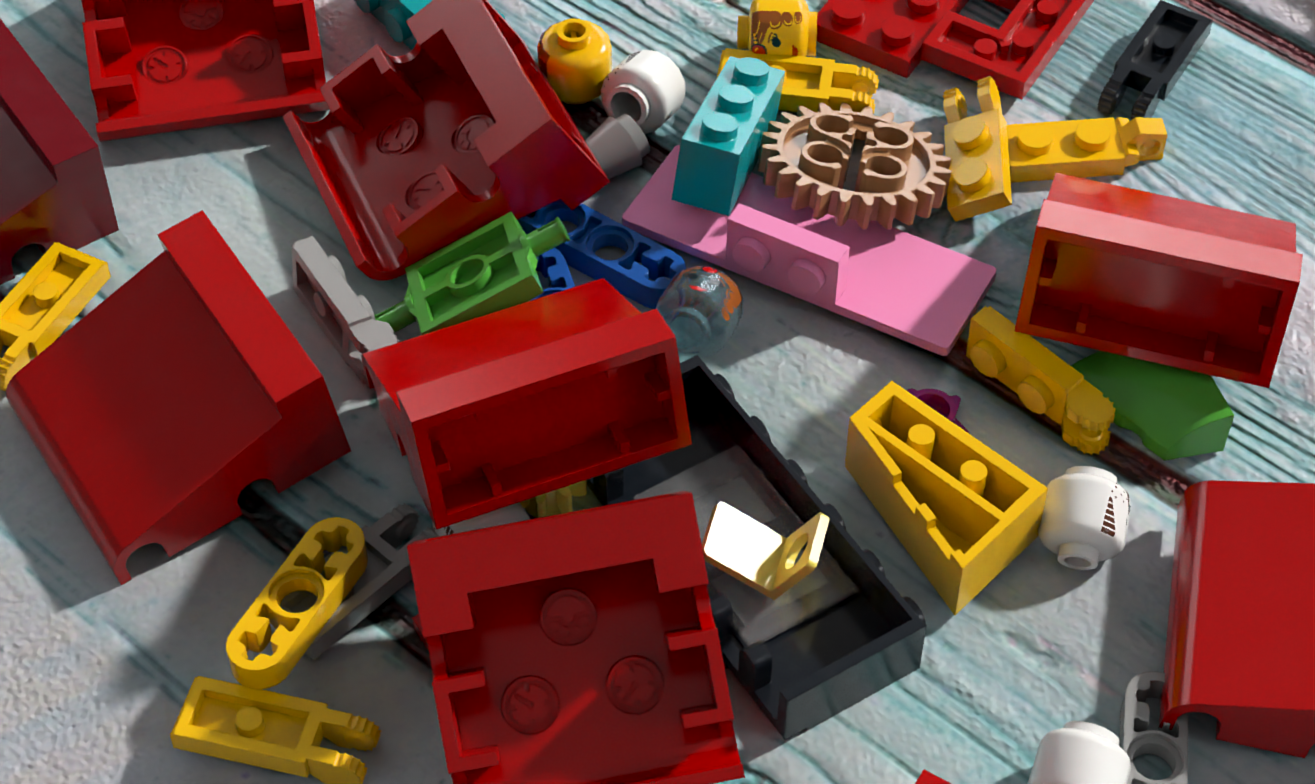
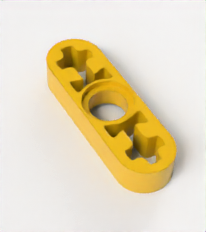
[226,517,368,689]

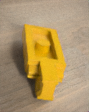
[1007,117,1167,183]

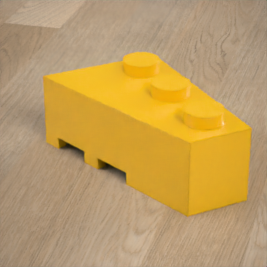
[845,381,1048,615]

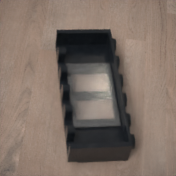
[587,355,927,740]

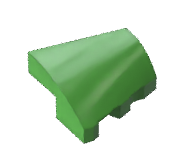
[1070,351,1234,461]

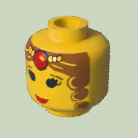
[737,0,817,57]
[537,18,612,105]

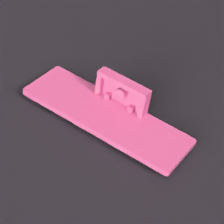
[622,145,996,356]

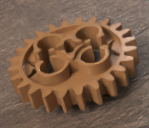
[758,103,951,230]

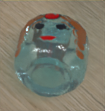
[655,266,744,358]

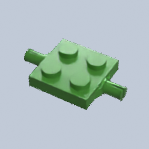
[374,211,570,335]

